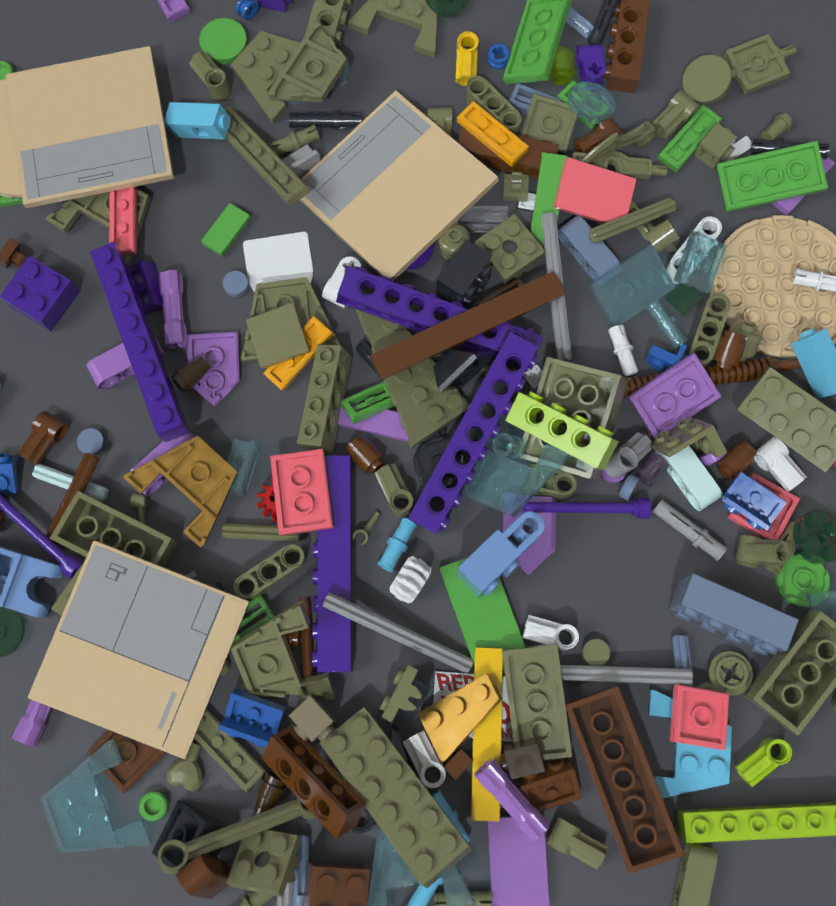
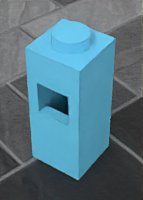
[164,102,231,140]
[791,328,836,399]

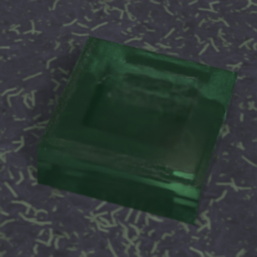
[666,281,702,317]

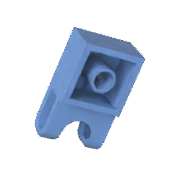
[456,511,545,598]
[0,546,63,618]

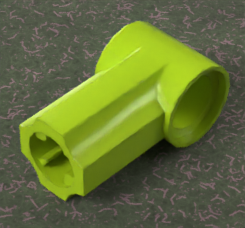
[734,737,792,787]

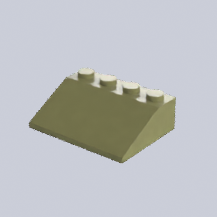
[517,357,629,481]

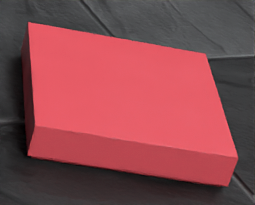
[727,472,800,540]
[670,684,729,750]

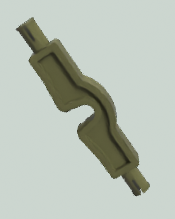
[569,151,667,180]

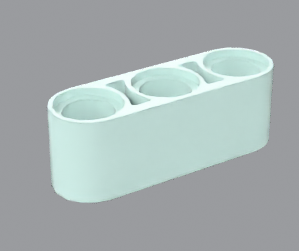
[655,446,722,511]

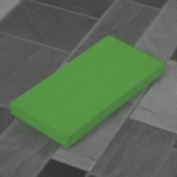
[503,0,572,84]
[716,141,828,213]
[439,558,525,664]

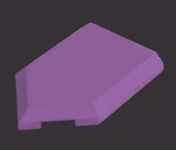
[187,332,240,407]
[503,495,556,576]

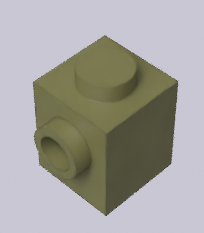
[694,123,737,169]

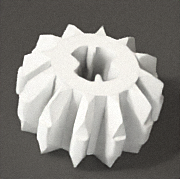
[390,556,431,603]

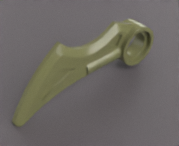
[580,121,658,164]

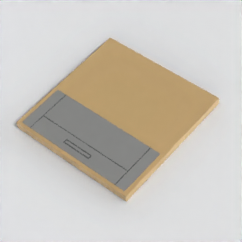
[6,46,174,208]
[300,91,499,282]

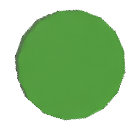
[199,18,248,65]
[774,554,830,607]

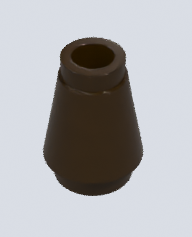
[170,357,211,393]
[253,771,287,814]

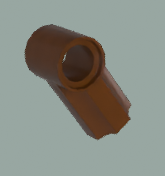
[574,118,623,153]
[17,411,68,465]

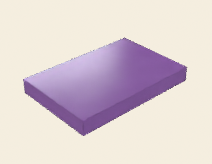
[627,353,722,439]
[487,815,550,906]

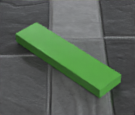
[530,152,567,256]

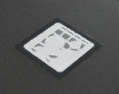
[516,191,536,212]
[522,362,543,391]

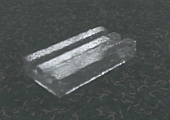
[459,206,508,232]

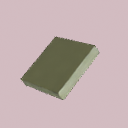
[521,94,580,155]
[246,302,310,369]

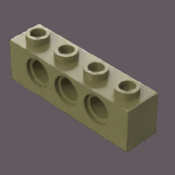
[305,0,353,48]
[297,344,352,455]

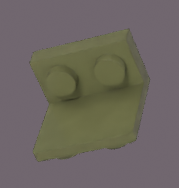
[651,417,727,458]

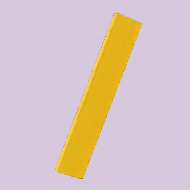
[471,648,503,821]

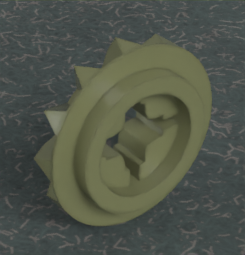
[707,651,753,696]

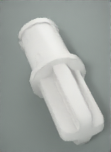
[792,268,836,292]
[608,325,638,376]

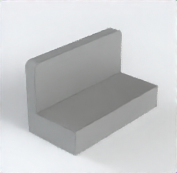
[282,144,320,179]

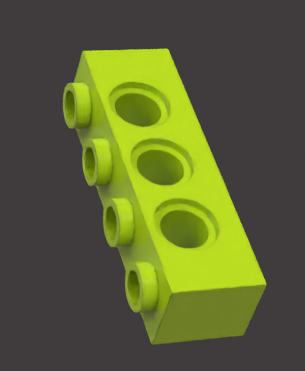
[505,391,619,470]

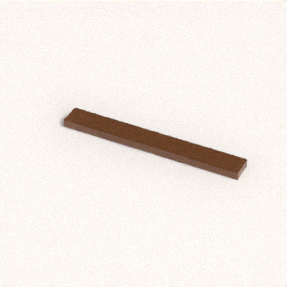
[369,271,566,381]

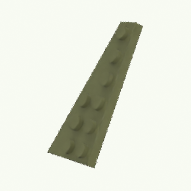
[355,309,470,449]

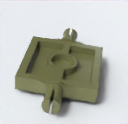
[723,34,796,95]

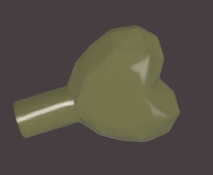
[166,742,203,792]

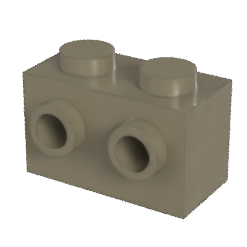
[289,696,337,742]

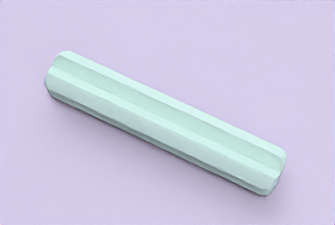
[32,464,109,502]

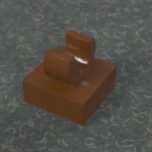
[0,238,27,269]

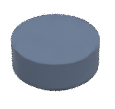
[223,271,249,297]
[77,428,106,455]
[619,474,640,501]

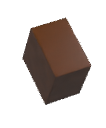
[443,749,473,780]

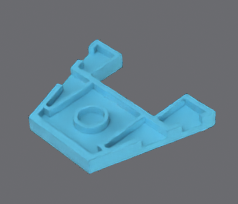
[648,690,732,798]

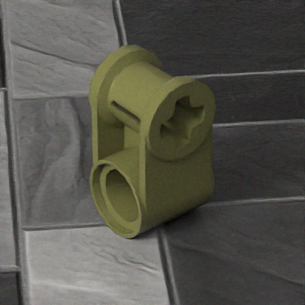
[524,464,577,500]

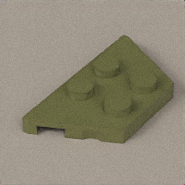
[267,20,347,102]

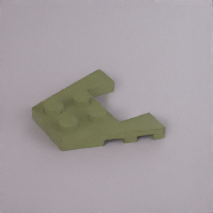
[348,0,438,58]
[231,31,300,125]
[45,189,150,267]
[241,277,340,363]
[231,601,337,700]

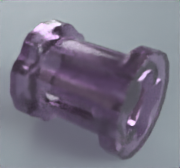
[634,452,669,487]

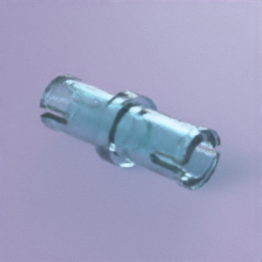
[645,299,688,350]

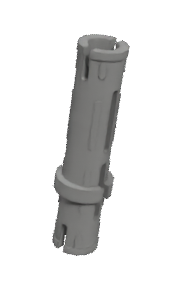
[652,499,728,561]

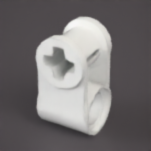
[322,257,361,309]

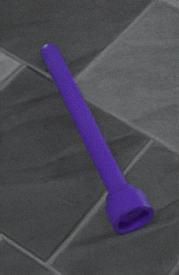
[0,494,84,580]
[522,498,651,519]

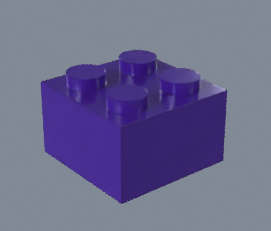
[0,256,80,332]

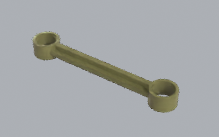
[158,798,316,875]

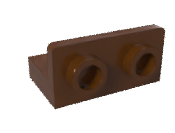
[516,757,582,812]

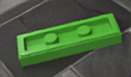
[657,105,722,173]

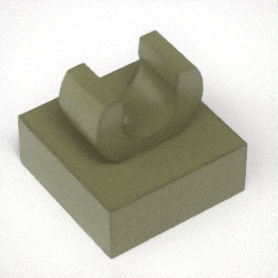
[503,172,529,202]

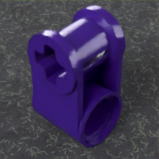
[576,44,606,93]

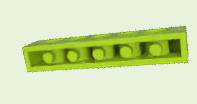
[676,802,836,843]

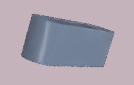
[558,216,622,286]

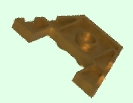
[123,436,237,548]

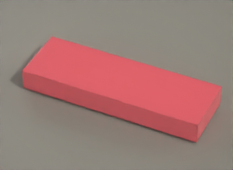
[109,186,137,255]

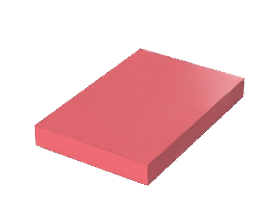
[553,157,636,224]
[270,449,333,536]

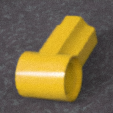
[455,31,479,86]

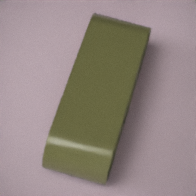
[465,76,522,135]
[689,293,731,367]
[234,544,307,601]
[671,843,718,906]

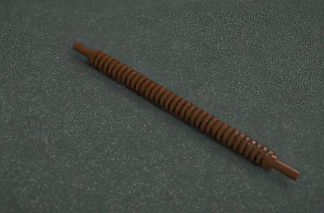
[511,357,802,402]

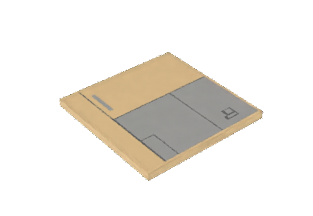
[27,540,250,759]

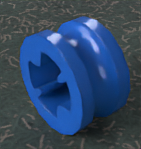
[236,0,259,21]
[487,44,509,69]

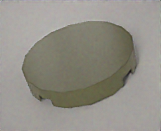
[682,54,732,105]

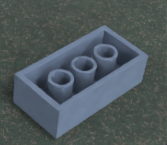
[669,574,798,656]

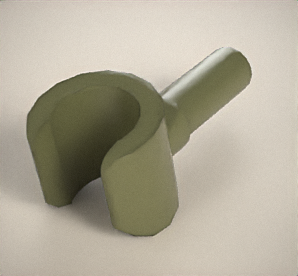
[130,493,149,525]
[352,511,380,545]

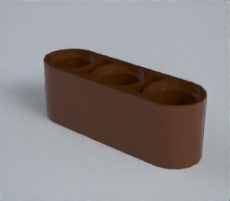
[176,853,231,899]

